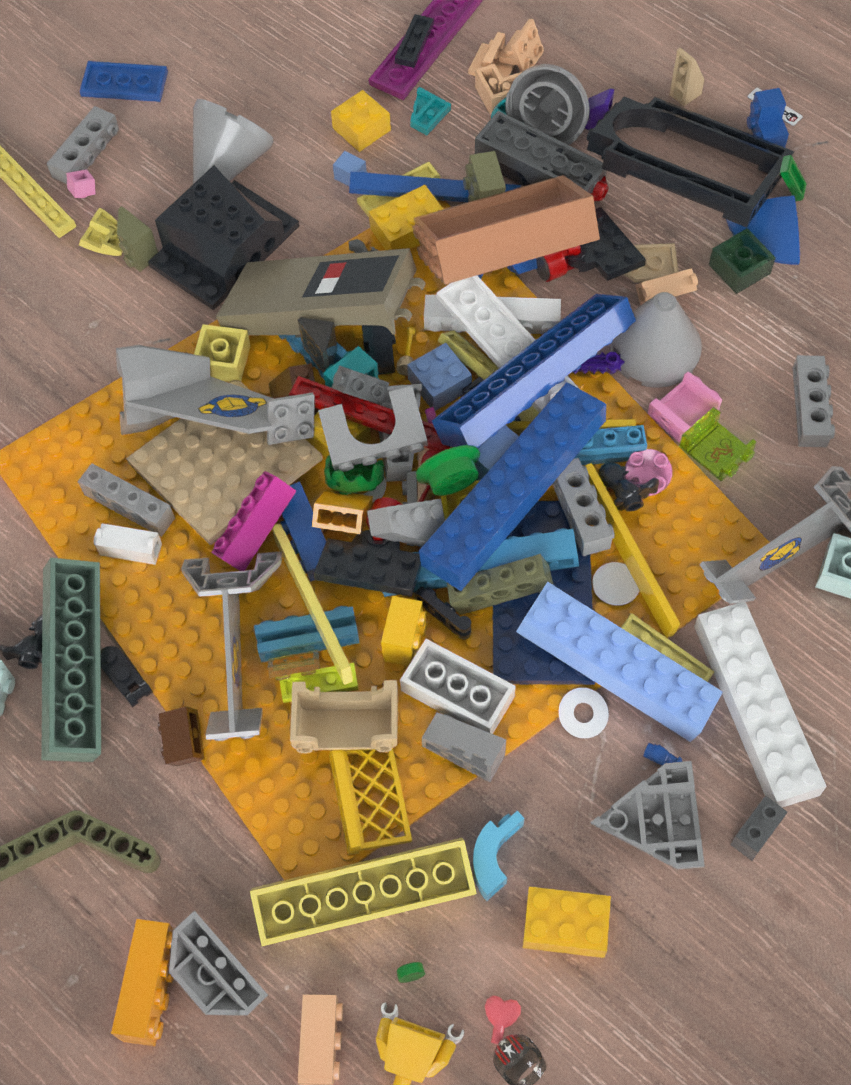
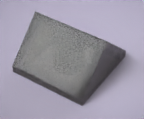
[297,317,338,373]

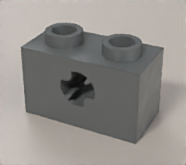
[730,796,788,861]

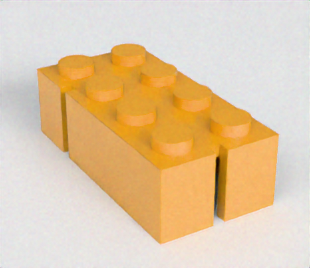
[111,919,174,1046]

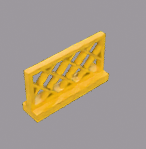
[329,748,412,855]

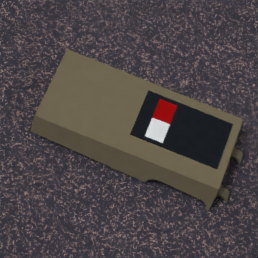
[216,248,426,339]

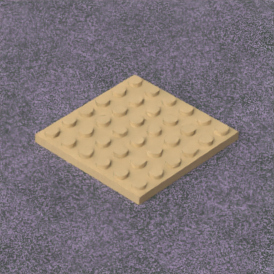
[126,380,323,545]

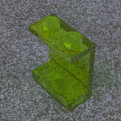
[679,407,756,482]

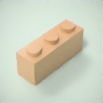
[298,994,343,1085]

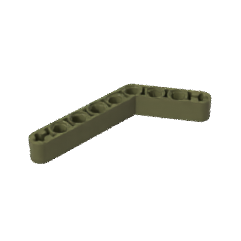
[0,810,161,882]

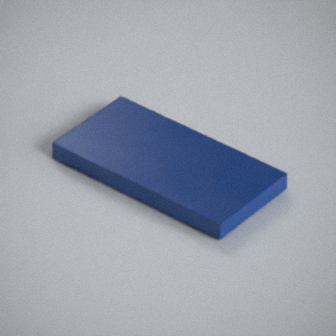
[79,61,168,102]

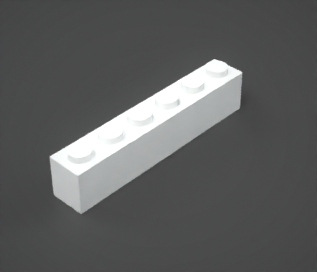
[424,295,561,334]

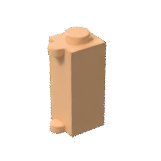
[635,268,698,305]

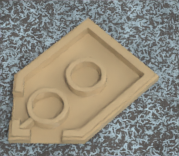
[624,243,678,283]

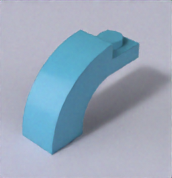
[473,811,525,901]

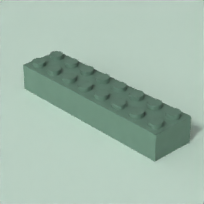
[41,557,101,762]

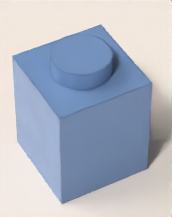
[333,151,367,186]

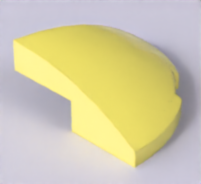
[79,208,123,256]

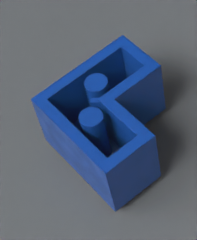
[747,88,789,148]

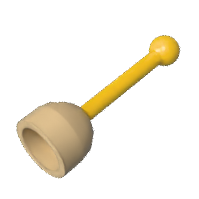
[396,327,415,376]

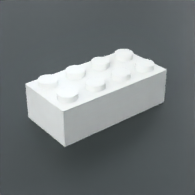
[400,639,516,734]

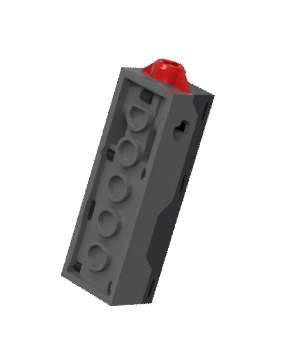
[475,111,609,202]

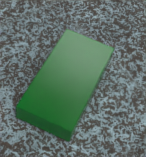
[780,155,807,202]

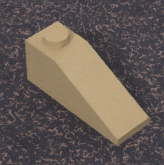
[670,48,704,106]

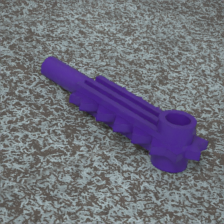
[571,352,625,375]

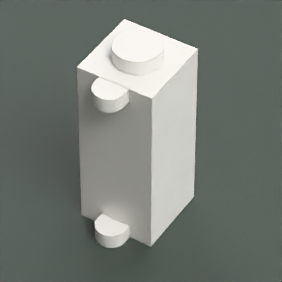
[94,523,162,565]

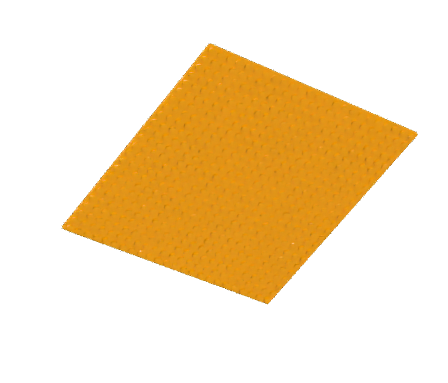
[0,200,770,880]

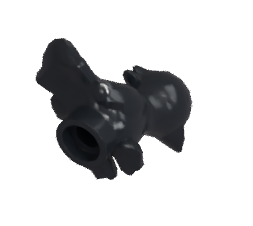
[599,462,659,512]
[0,614,43,669]

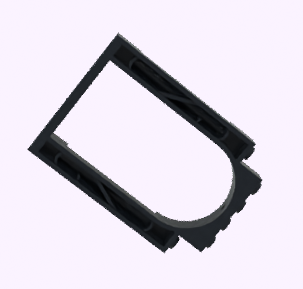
[586,96,795,228]

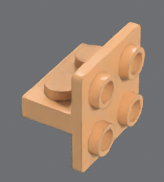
[498,19,544,72]
[468,32,515,78]

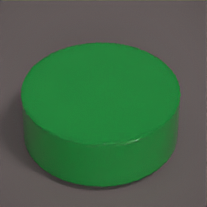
[396,962,425,983]

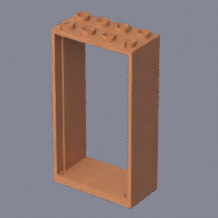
[412,175,600,285]

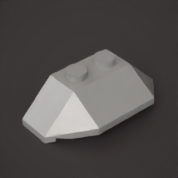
[168,911,268,1015]

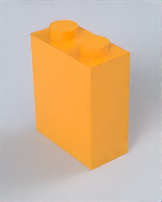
[312,489,373,534]

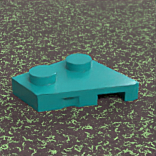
[410,87,451,135]

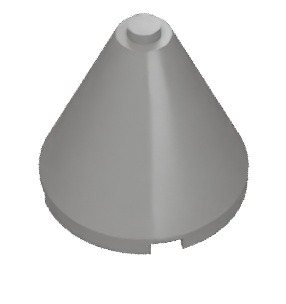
[506,64,589,145]
[193,99,274,184]
[610,292,702,388]

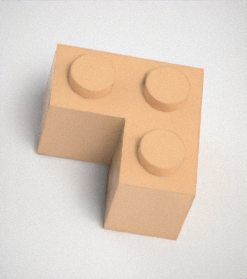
[475,64,522,115]

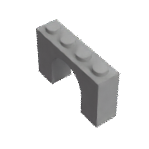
[318,386,428,472]

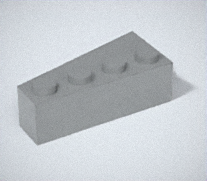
[378,384,422,482]

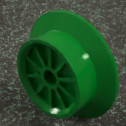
[416,445,480,496]

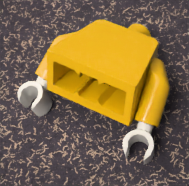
[376,1002,464,1085]

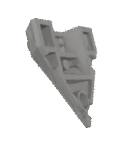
[590,761,705,870]

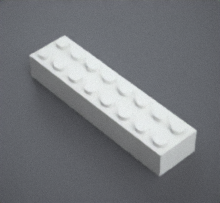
[694,602,827,807]

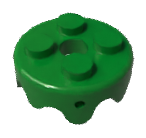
[324,455,384,495]

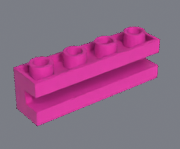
[211,471,296,571]

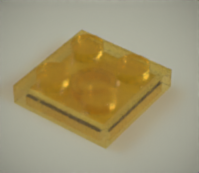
[268,650,321,680]

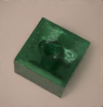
[709,228,776,294]

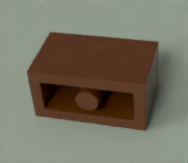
[158,707,205,766]

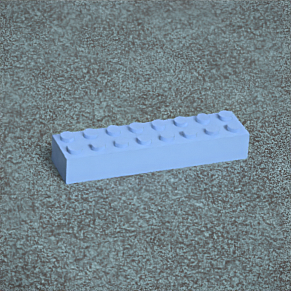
[516,582,723,742]

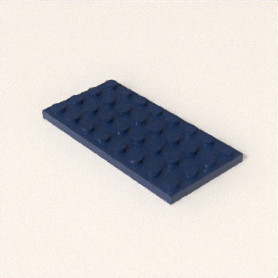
[493,501,595,685]

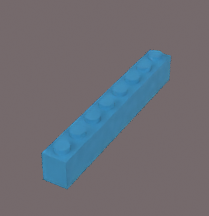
[382,528,579,597]

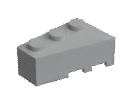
[367,499,445,547]
[422,712,506,782]

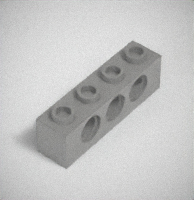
[47,106,119,184]
[792,355,835,447]
[552,458,614,556]
[78,463,175,537]

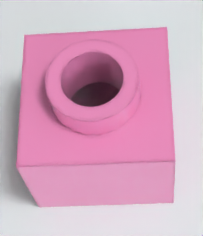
[66,169,95,198]

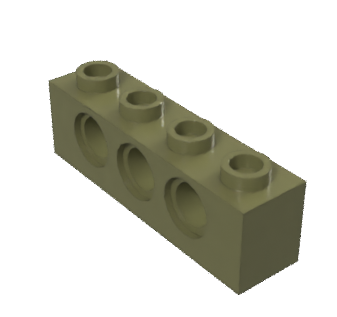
[447,554,553,615]

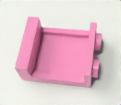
[647,372,722,444]

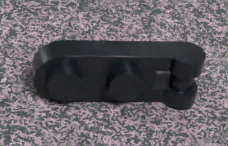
[413,586,471,639]
[100,646,153,708]

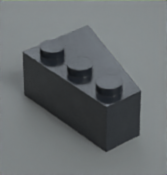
[361,325,396,375]

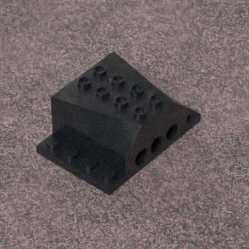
[148,165,299,310]

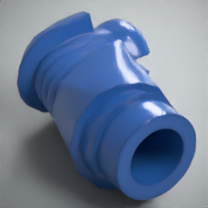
[643,743,683,765]

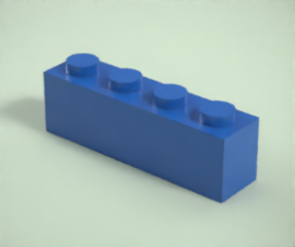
[280,482,326,582]

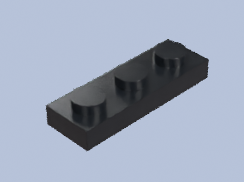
[395,14,434,68]

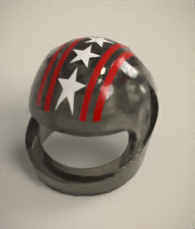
[493,1034,547,1085]

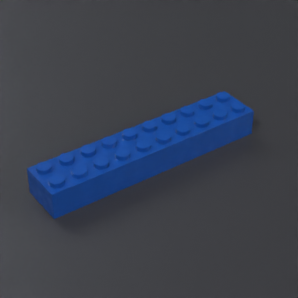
[432,294,636,449]
[419,382,606,591]

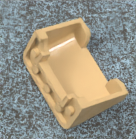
[290,680,398,753]

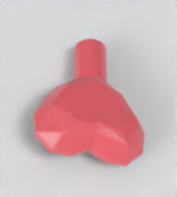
[485,995,521,1045]

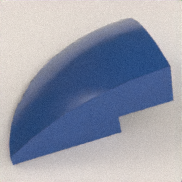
[726,196,800,265]

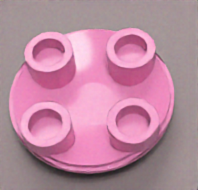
[625,449,672,496]

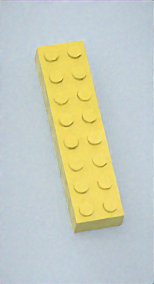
[250,838,477,946]

